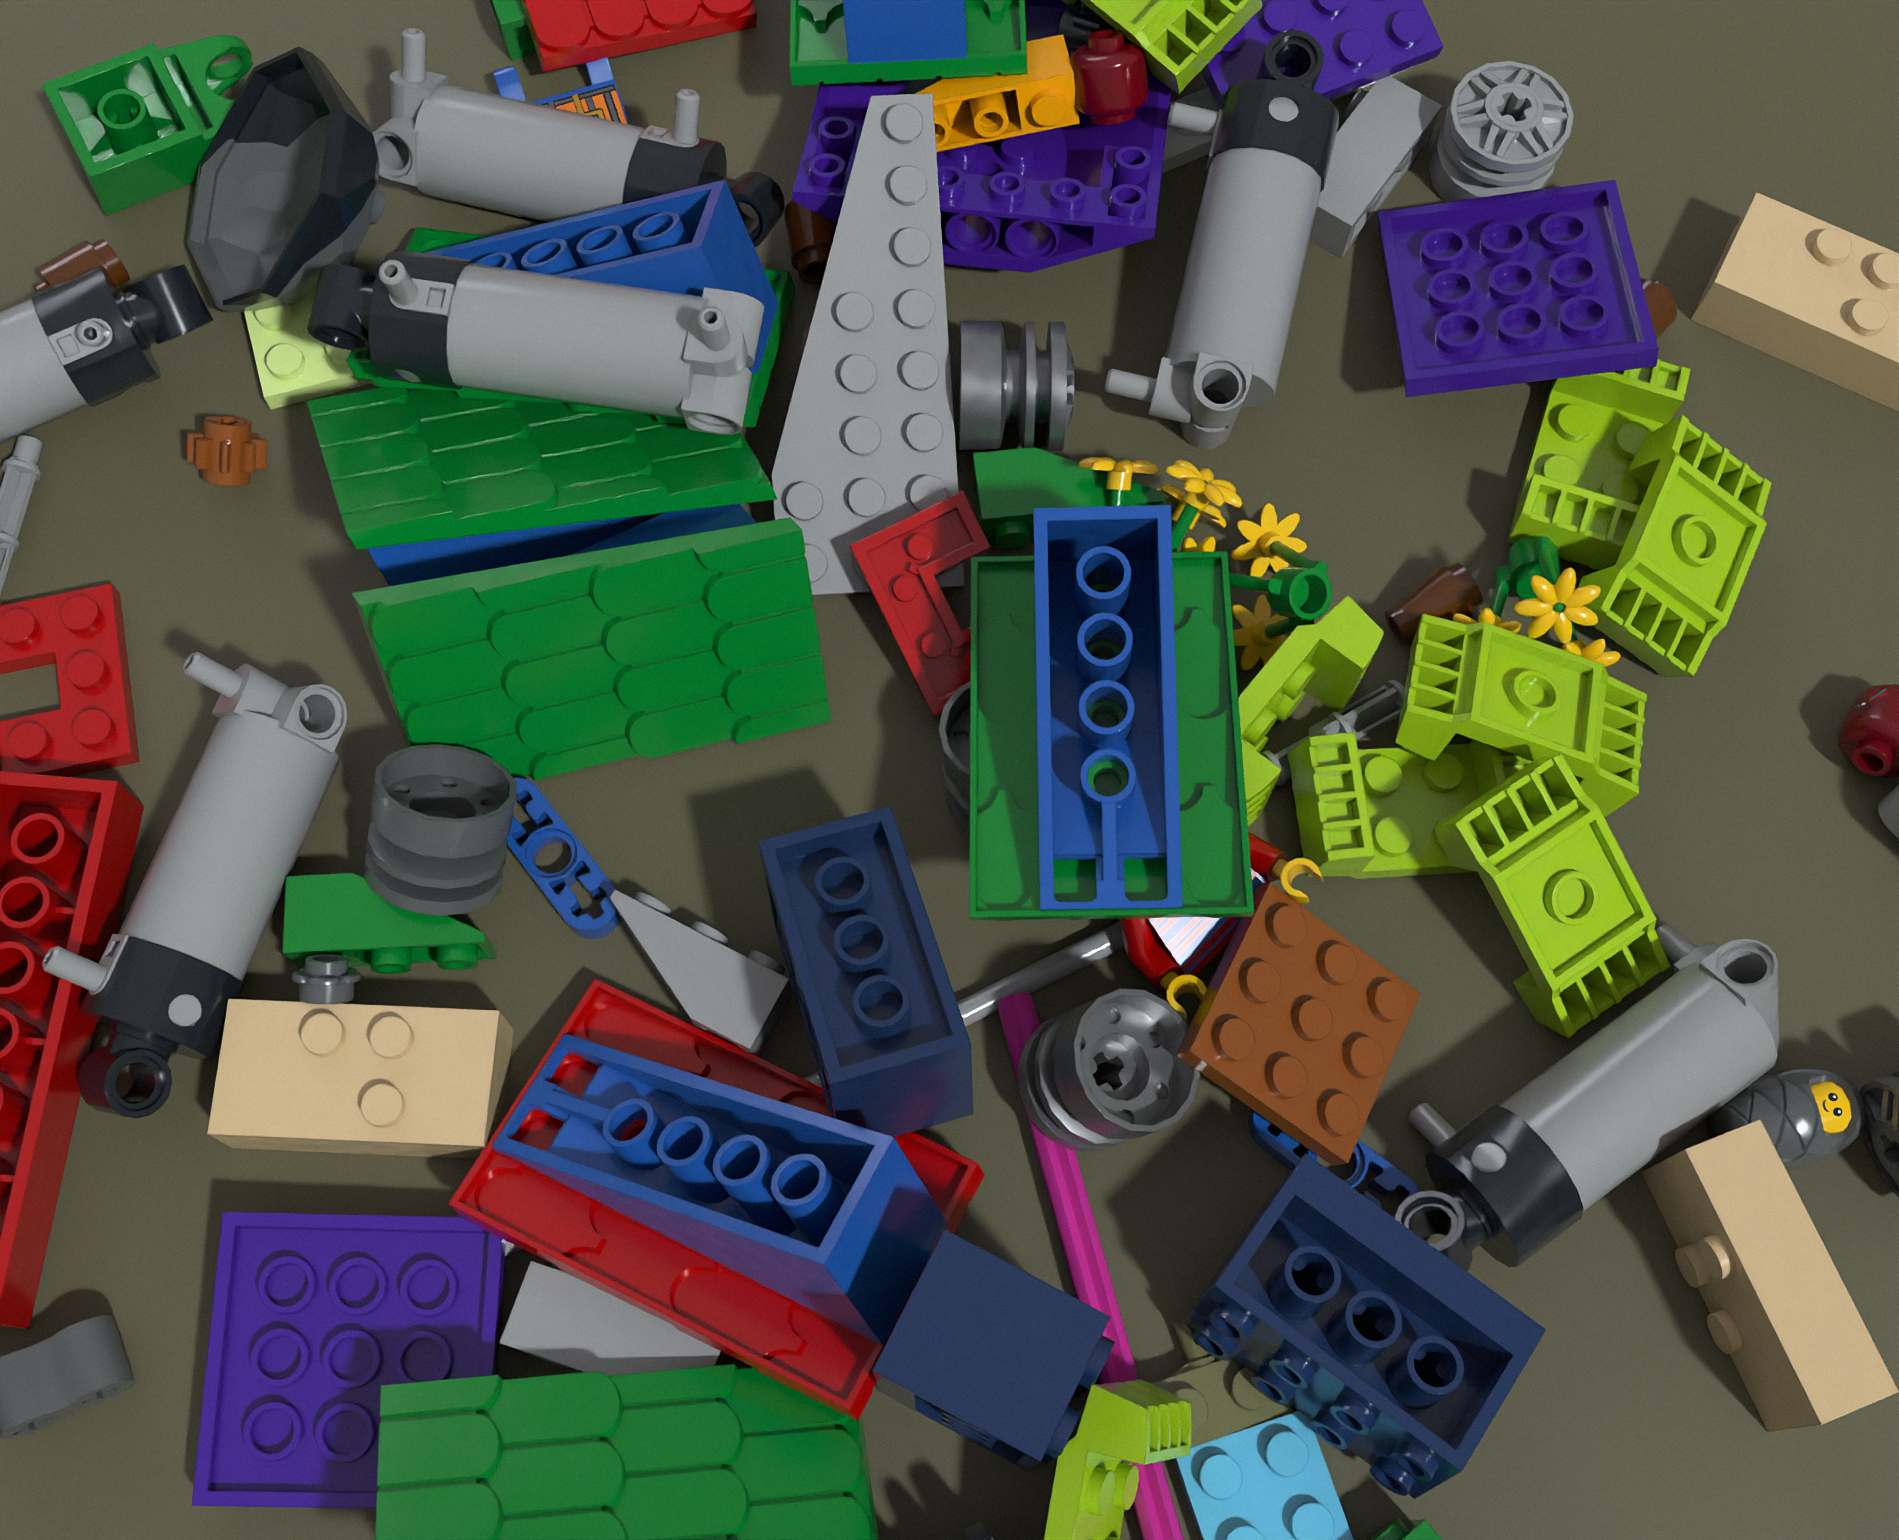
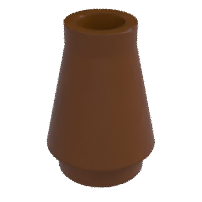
[1385,563,1483,644]

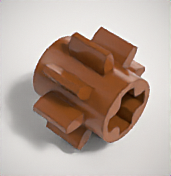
[187,416,268,486]

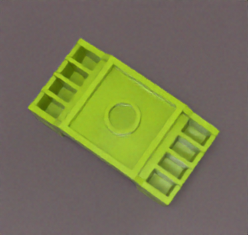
[1062,0,1262,94]
[1507,359,1691,570]
[1578,415,1772,677]
[1238,596,1384,827]
[1395,614,1647,817]
[1287,732,1533,879]
[1434,753,1670,1038]
[1044,1379,1192,1540]

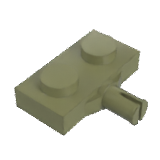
[1151,1319,1294,1448]

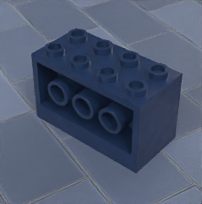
[758,806,973,1137]
[1182,1153,1546,1499]
[872,1230,1115,1471]

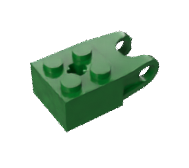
[41,35,253,216]

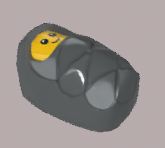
[1706,1068,1866,1171]

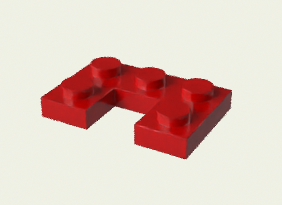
[849,491,990,716]
[0,583,140,777]

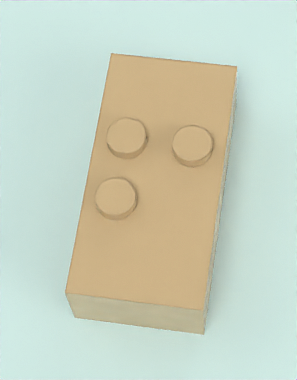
[1691,192,1899,412]
[207,999,514,1159]
[1641,1120,1899,1432]

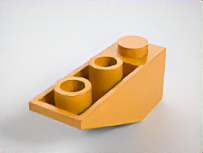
[915,34,1080,152]

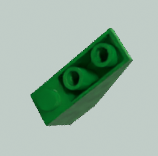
[972,447,1166,549]
[283,873,497,974]

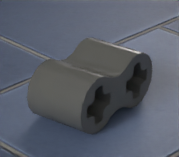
[0,1315,135,1440]

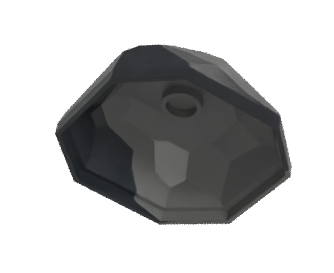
[187,46,386,312]

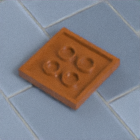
[1176,883,1421,1166]

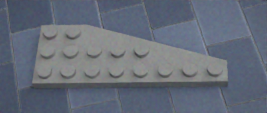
[772,93,965,597]

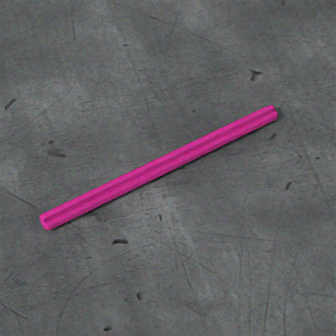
[998,993,1184,1540]

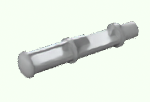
[0,435,43,606]
[1260,680,1405,786]

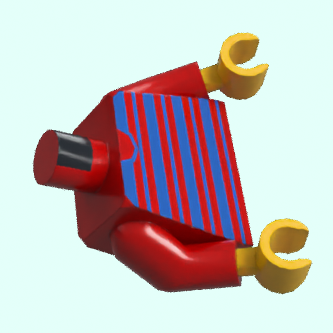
[1118,832,1323,1022]

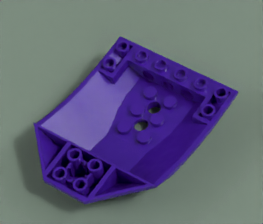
[792,0,1171,273]

